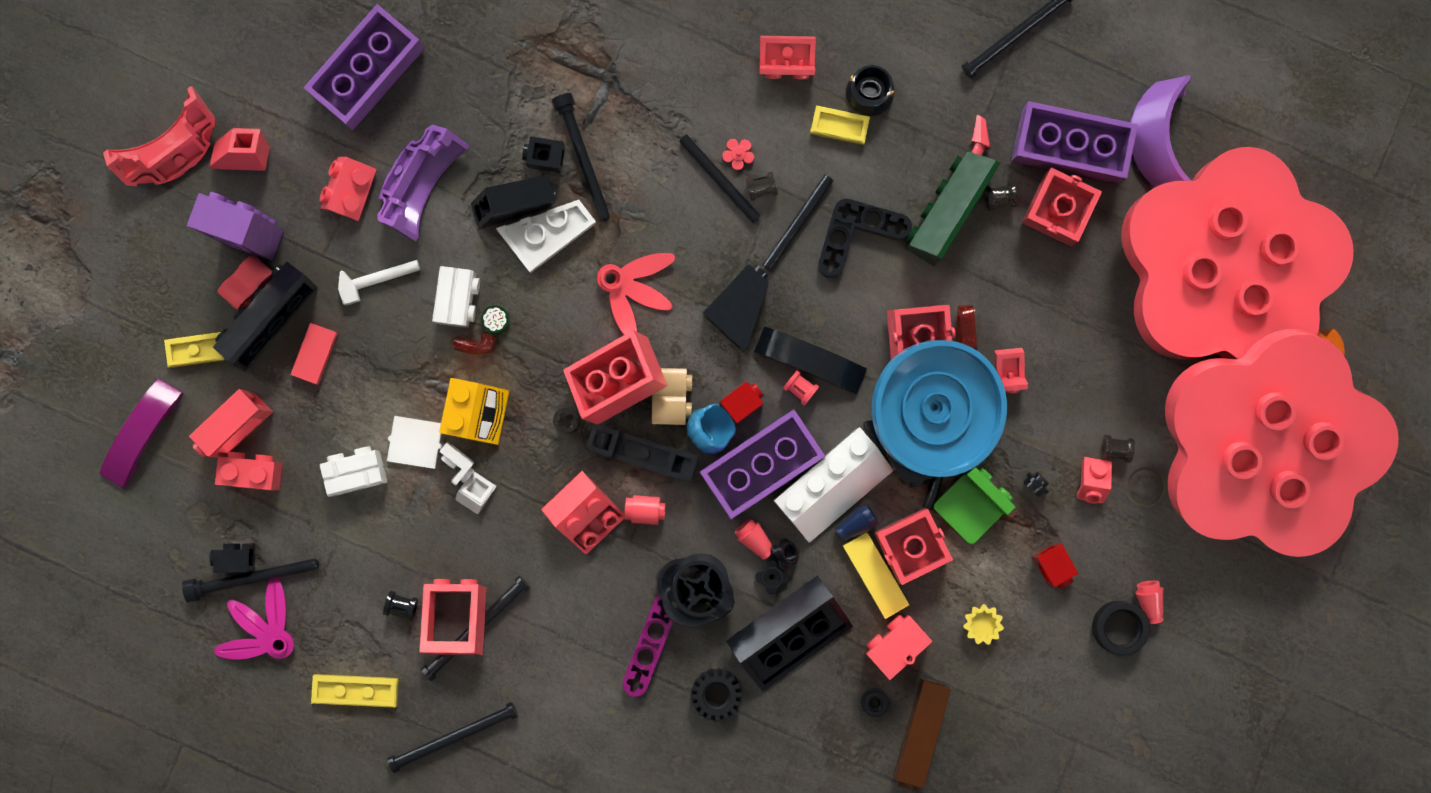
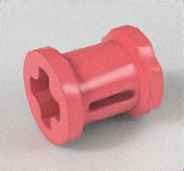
[782,369,819,406]

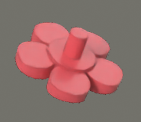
[722,139,754,170]

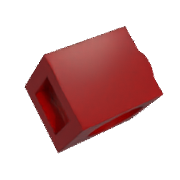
[720,381,764,425]
[1032,543,1079,589]

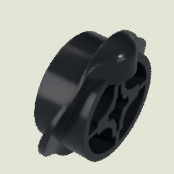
[656,553,735,627]

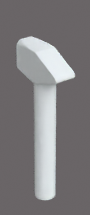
[338,260,421,306]

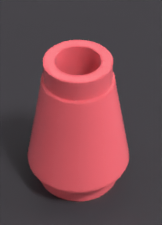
[734,518,772,560]
[1135,580,1164,624]

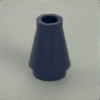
[836,505,879,542]

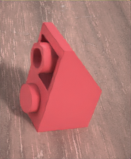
[210,128,270,171]

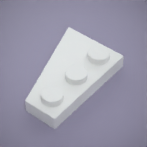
[496,200,596,273]

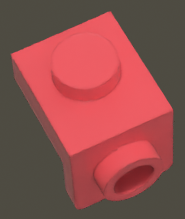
[994,348,1028,394]
[1077,457,1112,504]

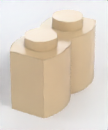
[652,368,692,425]

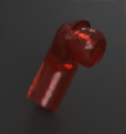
[453,334,496,355]

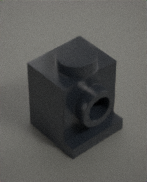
[522,136,565,174]
[210,543,255,573]

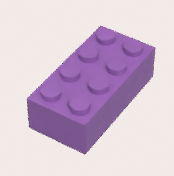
[304,4,425,131]
[1011,101,1138,185]
[187,192,284,261]
[700,410,825,519]

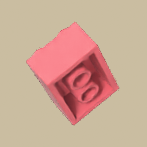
[563,330,668,425]

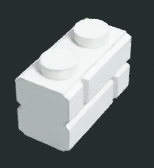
[432,266,480,328]
[320,446,387,497]

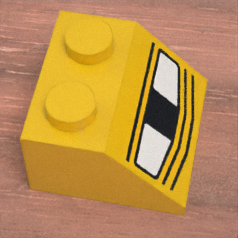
[439,378,510,445]

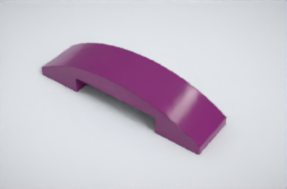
[99,379,183,488]

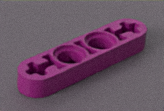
[622,594,673,697]

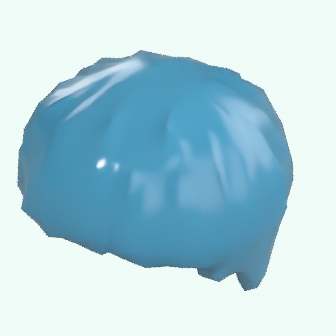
[686,404,736,454]

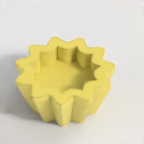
[963,604,1004,645]

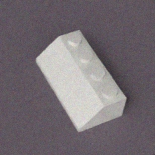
[773,427,894,543]

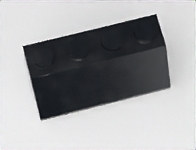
[213,261,318,372]
[726,575,853,692]

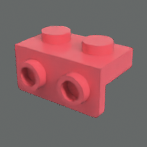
[759,36,816,79]
[320,157,377,221]

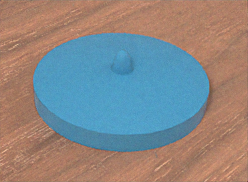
[872,340,1007,477]

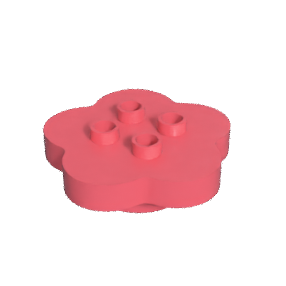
[1121,147,1353,360]
[1165,329,1399,557]

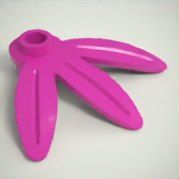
[214,578,294,660]

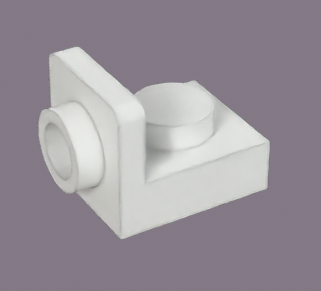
[440,441,474,486]

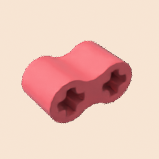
[217,255,273,311]

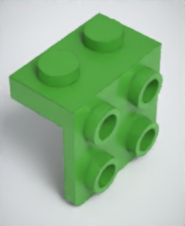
[934,467,1015,544]

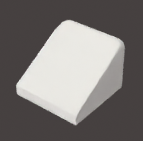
[455,472,496,514]

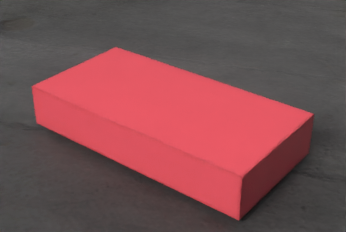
[290,323,338,385]

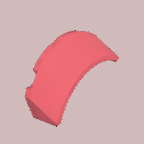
[103,86,215,186]

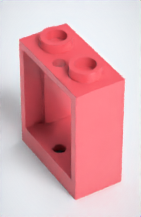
[189,389,273,458]
[419,579,486,655]

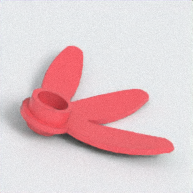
[597,253,675,335]

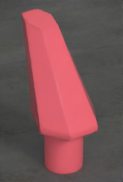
[971,115,991,156]

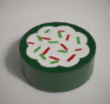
[481,305,510,334]

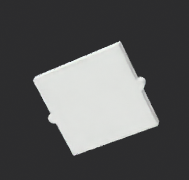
[387,416,442,469]

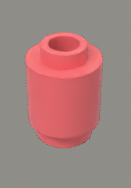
[625,495,666,525]

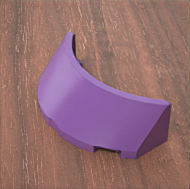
[1130,75,1191,189]
[377,125,470,242]

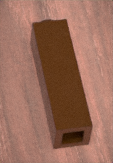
[893,678,951,790]

